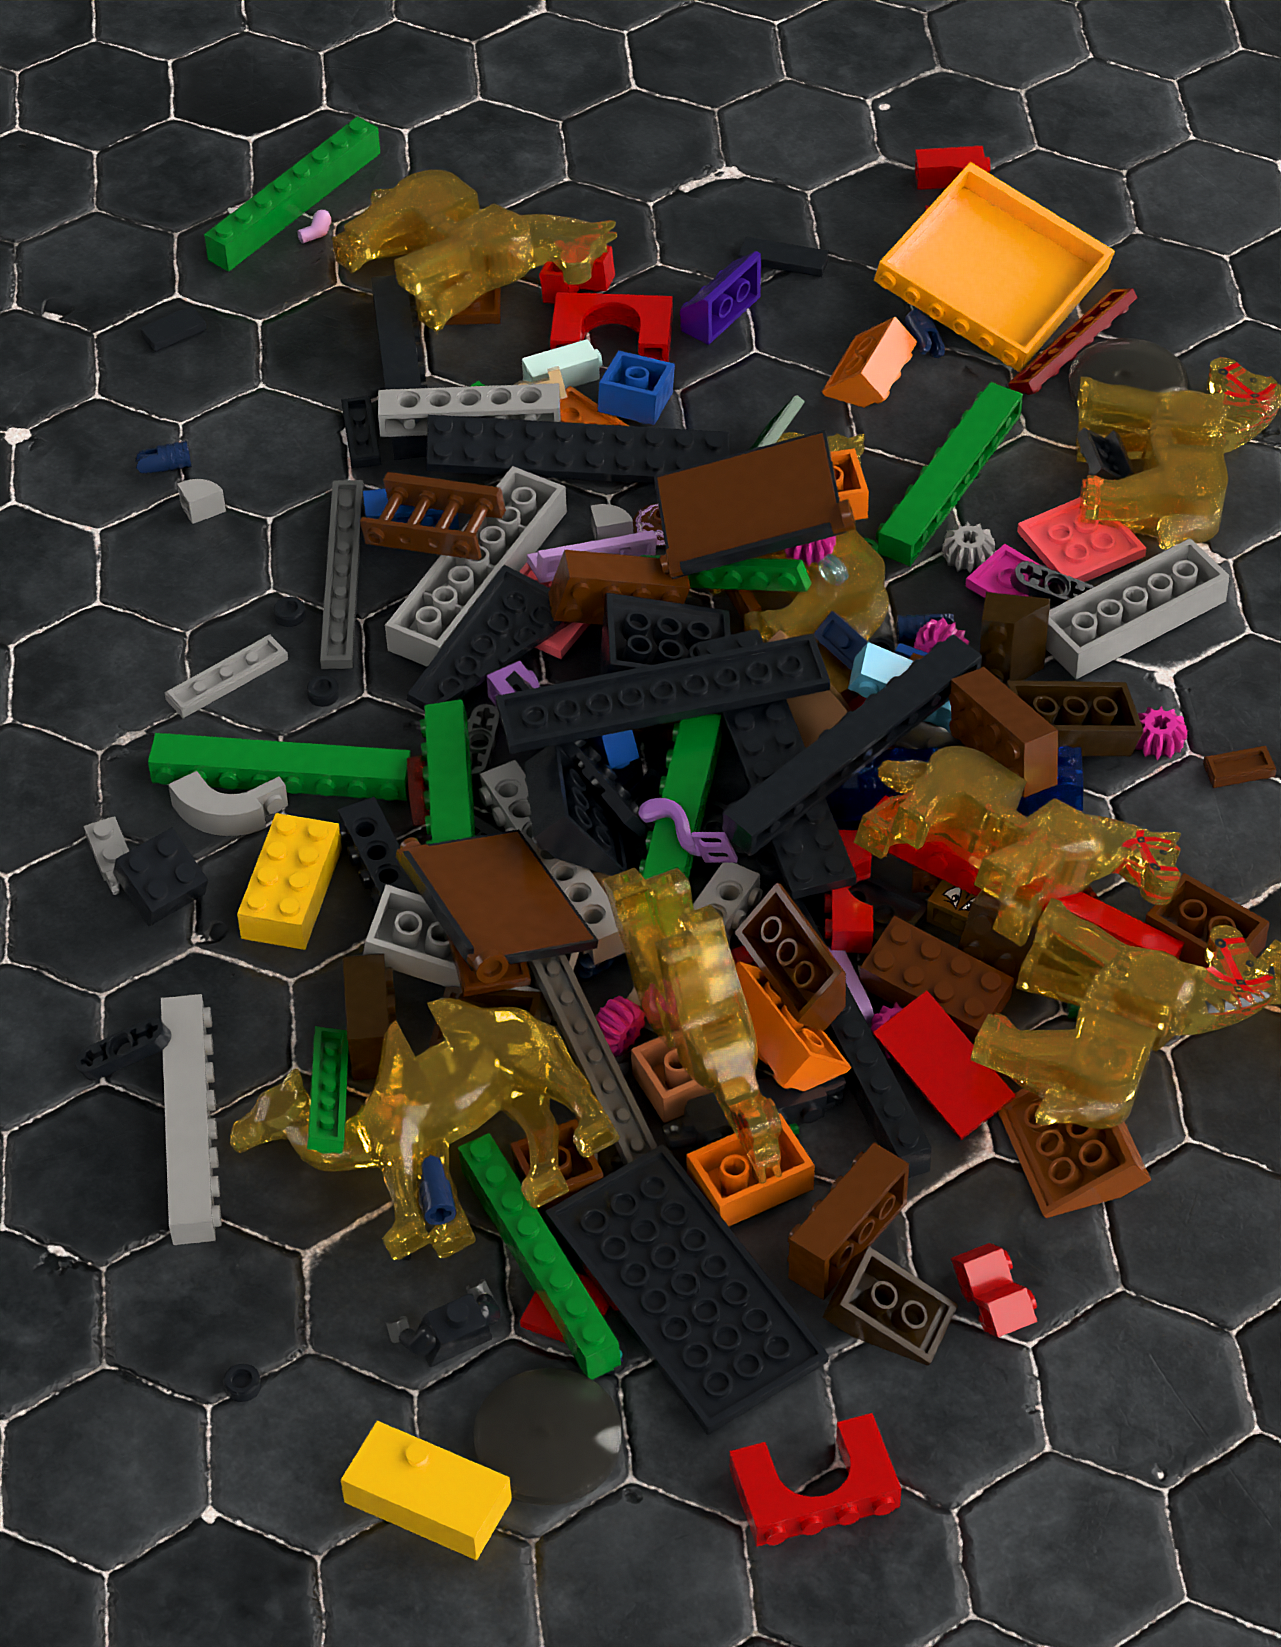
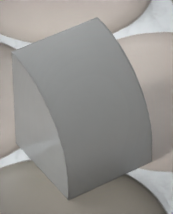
[177,479,226,524]
[590,504,633,541]

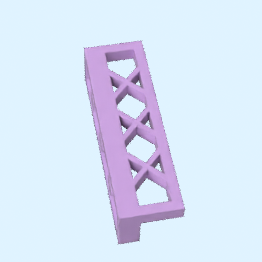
[527,530,657,583]

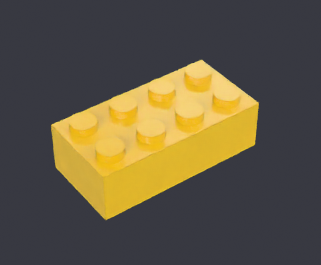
[237,813,342,950]

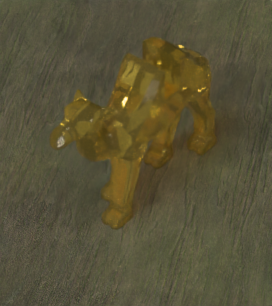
[230,998,620,1260]

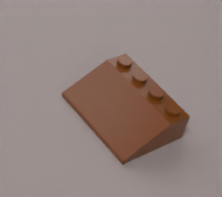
[998,1053,1151,1218]

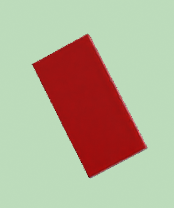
[873,991,1016,1141]

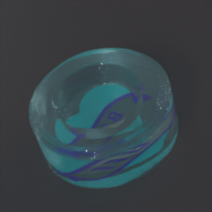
[818,554,849,586]

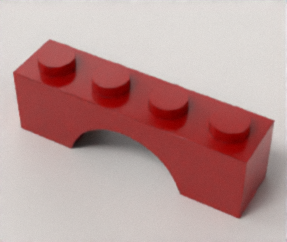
[824,830,873,954]

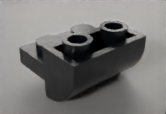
[1076,427,1139,506]

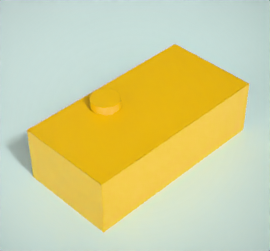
[341,1421,512,1560]

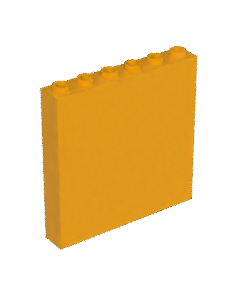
[874,162,1115,372]

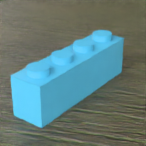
[848,642,951,733]

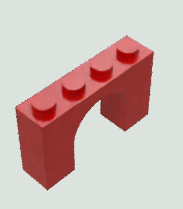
[915,146,991,211]
[550,292,673,362]
[730,1413,901,1546]

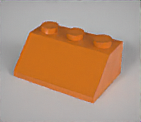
[822,317,917,408]

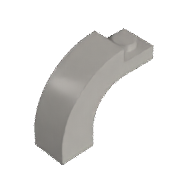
[168,771,288,836]

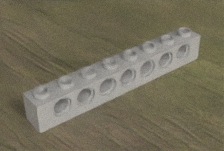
[478,760,631,965]

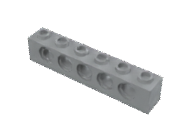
[378,383,561,437]
[627,863,763,1035]

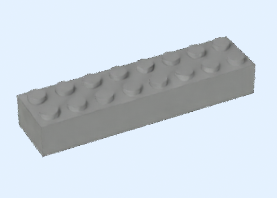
[385,466,567,667]

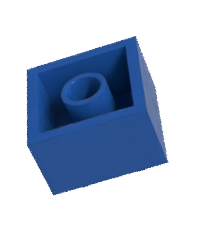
[598,351,675,425]

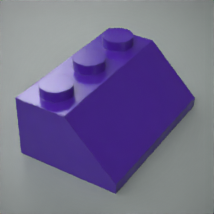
[679,251,761,345]

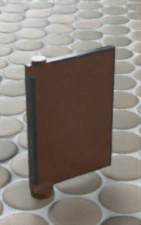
[654,430,856,579]
[396,829,599,983]

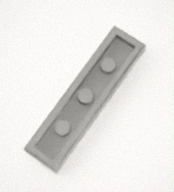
[165,634,288,718]

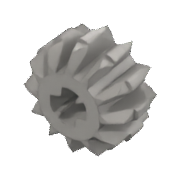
[942,521,995,573]

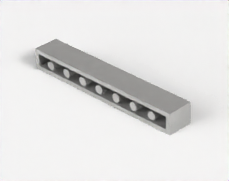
[161,994,222,1245]

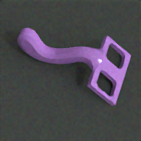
[638,798,738,863]

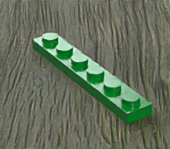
[641,555,812,592]
[307,1026,348,1154]

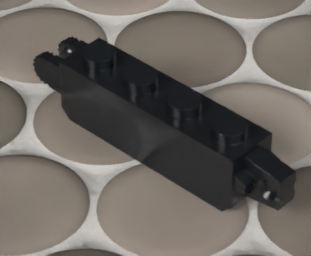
[662,1074,846,1151]

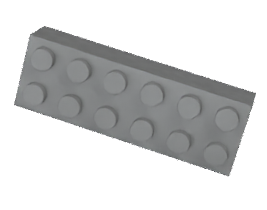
[1046,538,1230,679]
[363,884,579,1021]

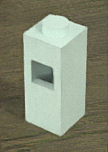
[522,339,603,389]

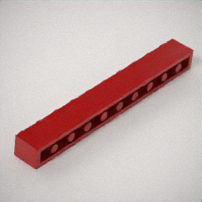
[860,795,1185,988]

